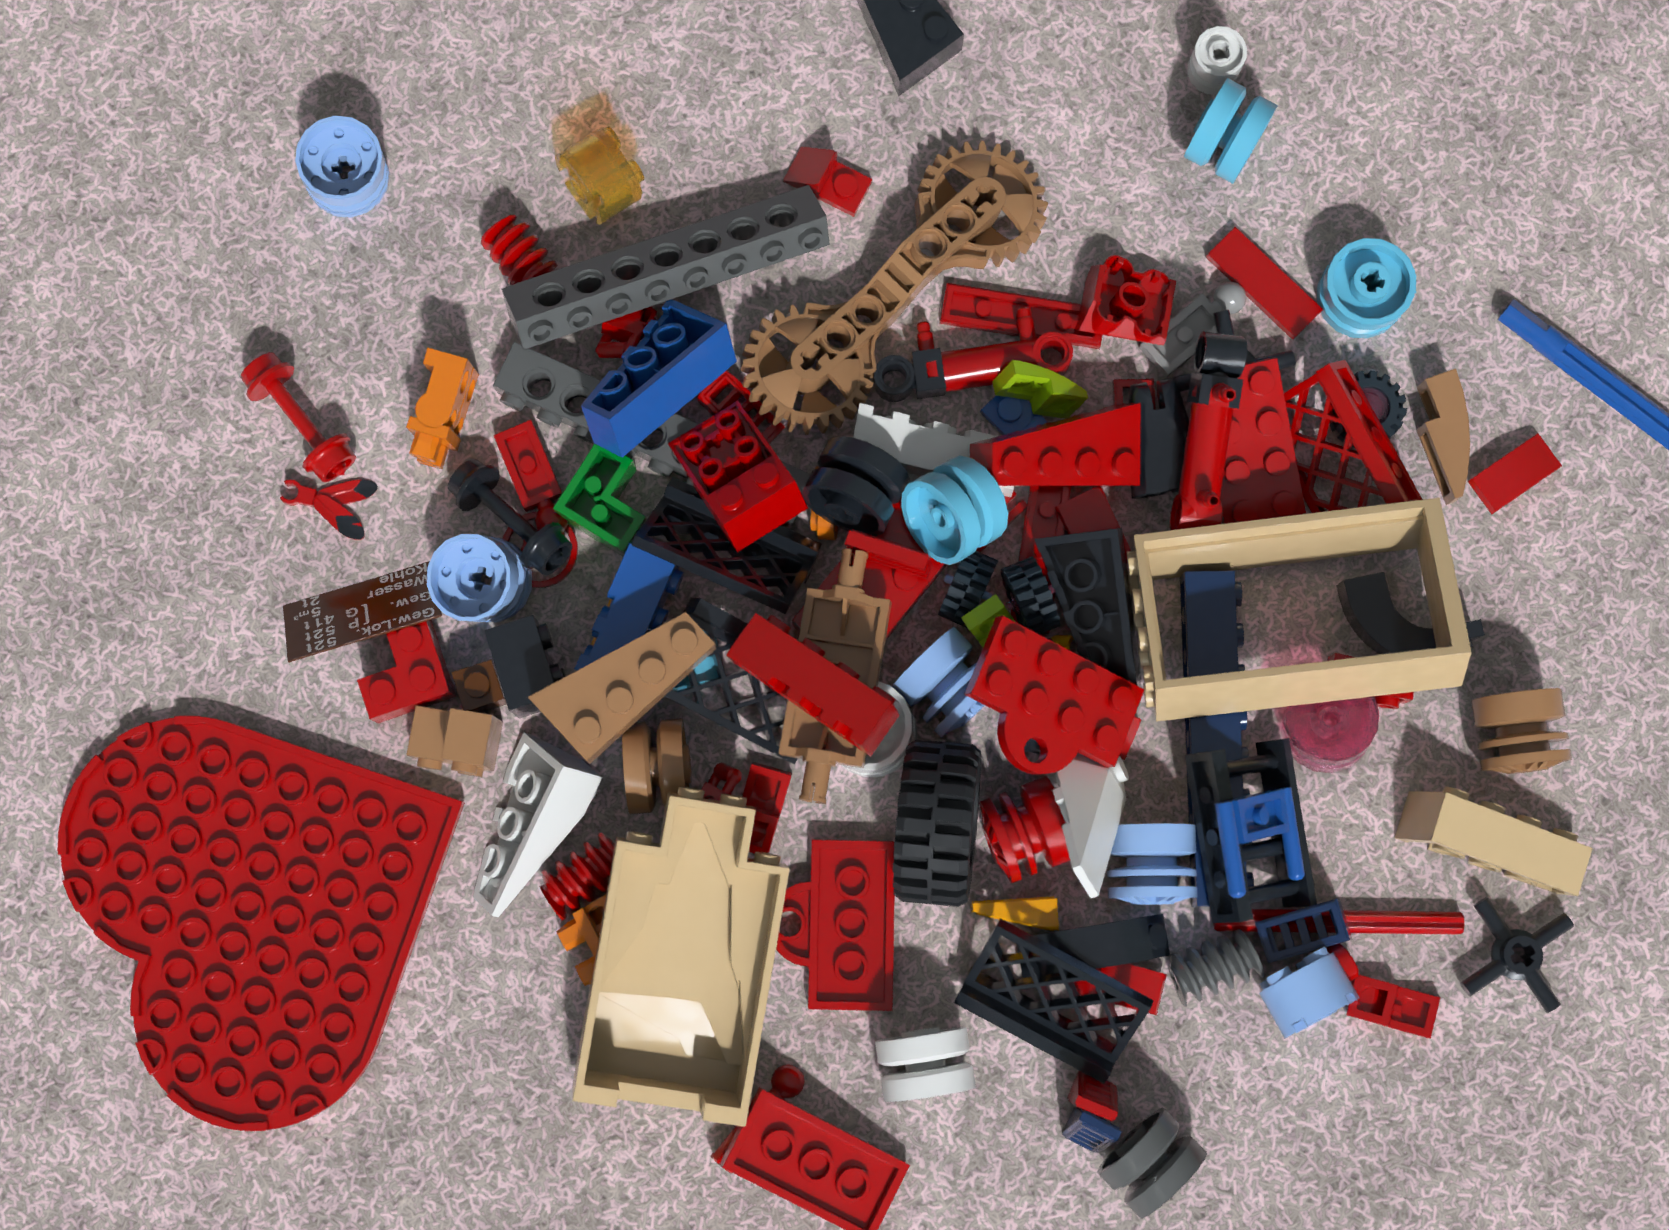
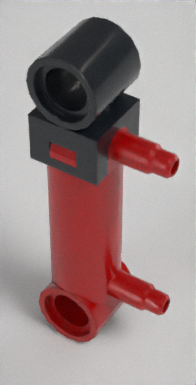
[874,307,1073,402]
[1170,331,1247,530]

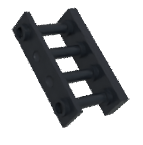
[1185,738,1317,923]

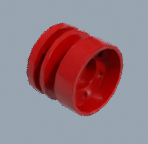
[979,776,1070,883]

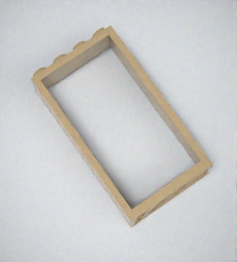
[1127,498,1471,722]

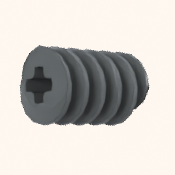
[1169,929,1264,1007]

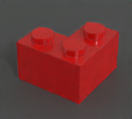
[357,620,457,723]

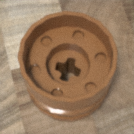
[1471,688,1572,774]

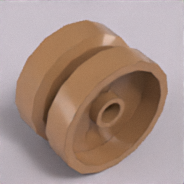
[622,718,692,814]

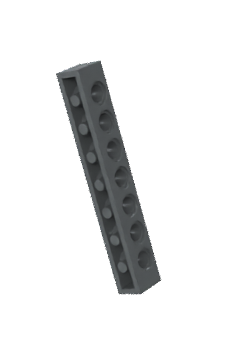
[502,185,830,350]
[493,342,810,526]

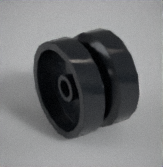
[802,436,910,536]

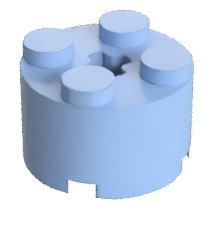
[1259,947,1360,1039]

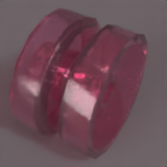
[1281,696,1379,773]

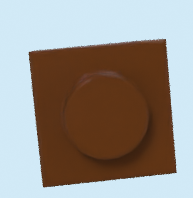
[452,659,507,713]

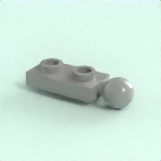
[1140,282,1246,378]

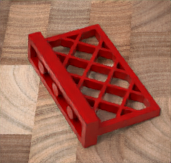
[1284,360,1423,513]

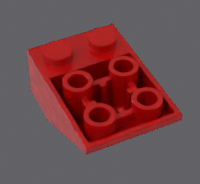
[668,401,808,552]

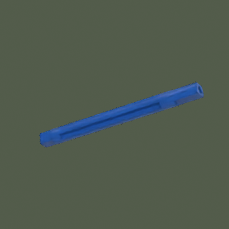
[1497,299,1669,450]

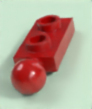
[493,420,568,531]

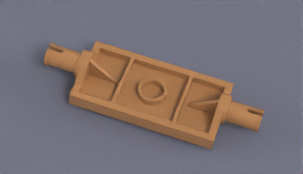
[779,549,892,804]

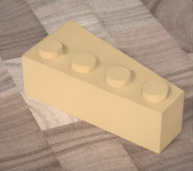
[1394,787,1592,896]

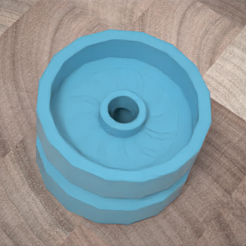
[1184,78,1278,184]
[1317,238,1416,338]
[901,455,1008,565]

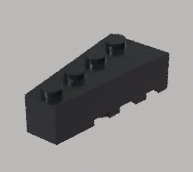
[857,0,964,96]
[1034,528,1142,688]

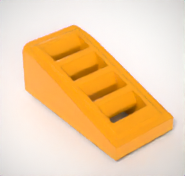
[970,896,1059,931]

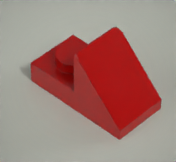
[783,146,873,217]

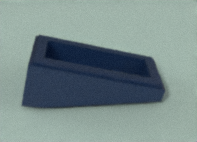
[1255,899,1353,963]
[1062,1106,1122,1153]

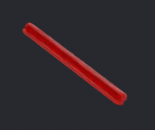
[1213,909,1465,935]

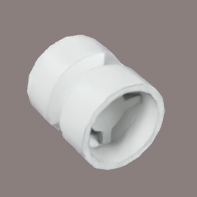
[1187,26,1247,95]

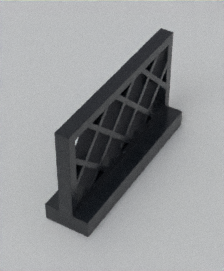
[632,477,822,614]
[665,598,798,764]
[954,918,1154,1084]

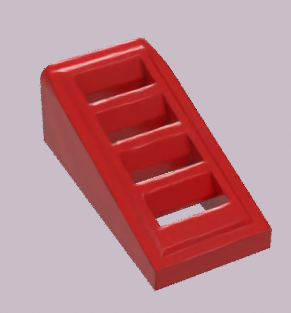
[697,370,785,445]
[1067,1071,1118,1121]

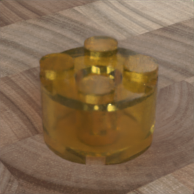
[555,126,645,225]

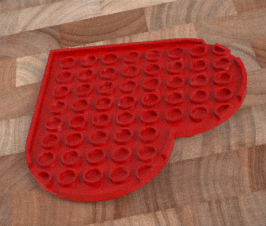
[57,716,465,1131]

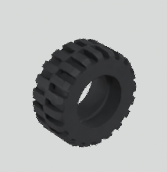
[893,739,981,907]

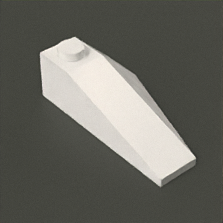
[473,732,602,917]

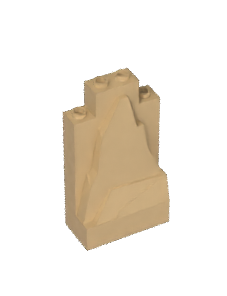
[572,787,790,1127]

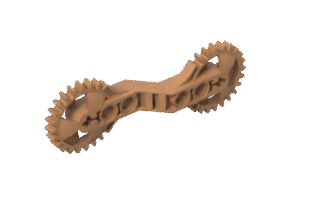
[740,141,1048,435]

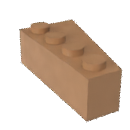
[528,612,716,764]

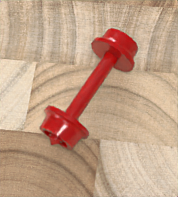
[240,352,356,482]

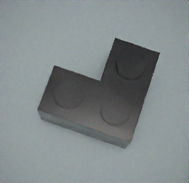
[484,615,566,719]

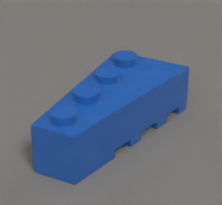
[581,299,737,457]
[574,542,684,671]

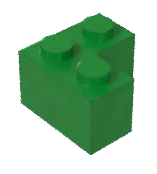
[553,444,647,557]

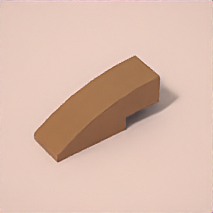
[1416,368,1470,505]

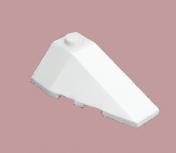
[1053,753,1129,898]

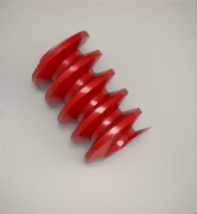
[480,215,557,286]
[539,832,615,921]

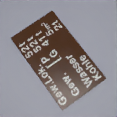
[283,561,442,663]

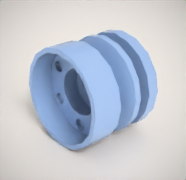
[295,116,389,218]
[427,534,532,623]
[892,627,985,738]
[1107,823,1197,905]

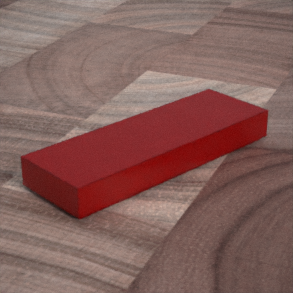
[1206,227,1323,340]

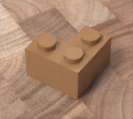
[406,706,503,777]

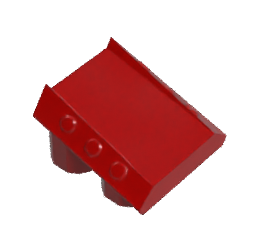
[1075,255,1177,345]

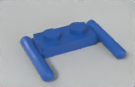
[1215,787,1305,898]

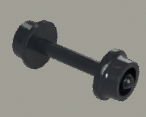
[448,459,572,575]

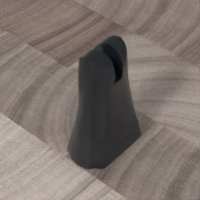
[1129,377,1189,499]

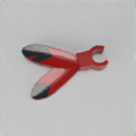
[280,479,378,540]

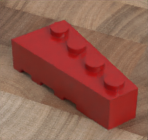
[970,403,1141,486]

